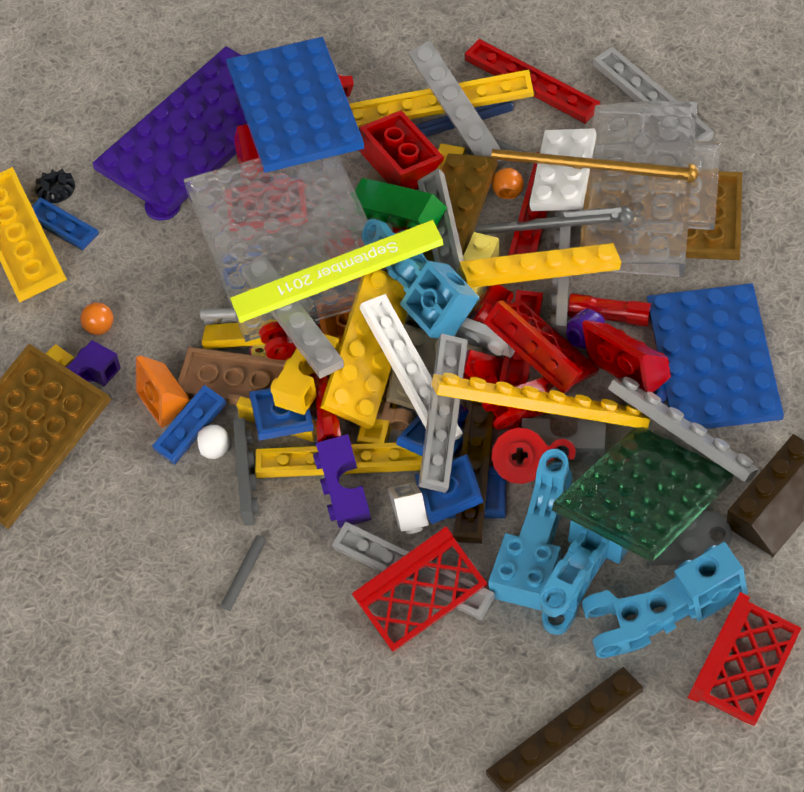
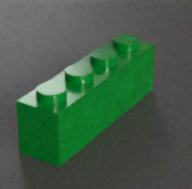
[347,178,447,230]

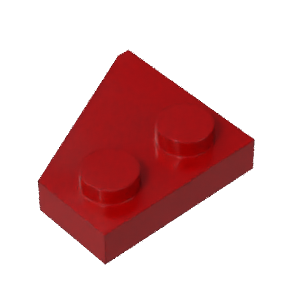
[463,350,503,384]

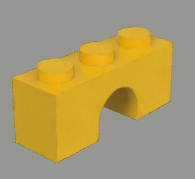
[271,334,340,415]

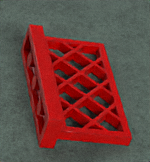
[483,300,599,393]
[351,526,488,652]
[687,592,802,726]

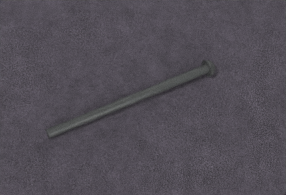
[473,206,634,234]

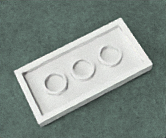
[529,128,597,211]

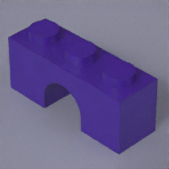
[66,340,121,387]
[313,434,372,528]

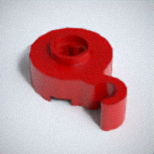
[492,427,576,484]

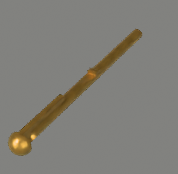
[491,149,699,183]

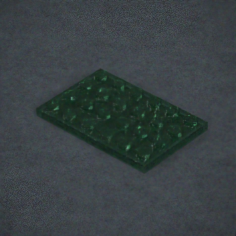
[552,427,734,562]

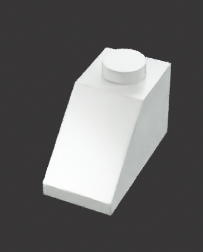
[388,482,429,534]

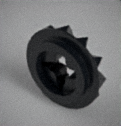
[34,169,75,203]

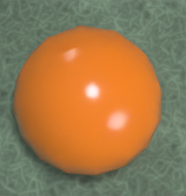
[491,167,524,199]
[80,302,114,335]

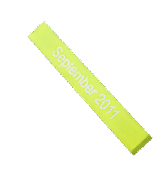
[230,220,444,323]

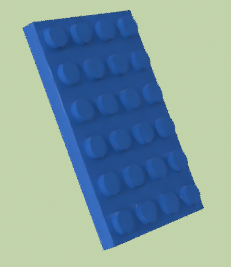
[226,36,364,173]
[647,283,784,429]

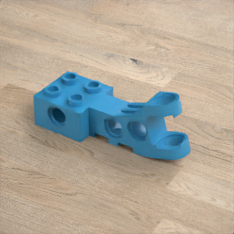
[362,219,480,338]
[488,449,573,611]
[540,482,648,635]
[582,542,748,658]

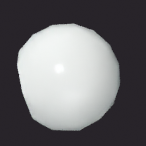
[197,424,230,459]

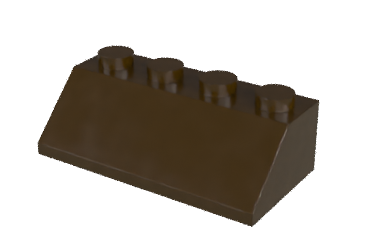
[727,434,804,557]

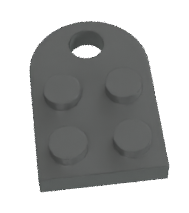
[644,510,732,566]

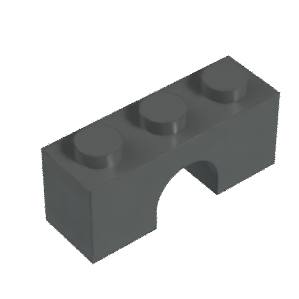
[521,418,606,465]

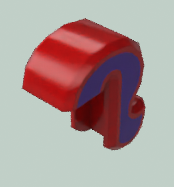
[469,284,514,324]

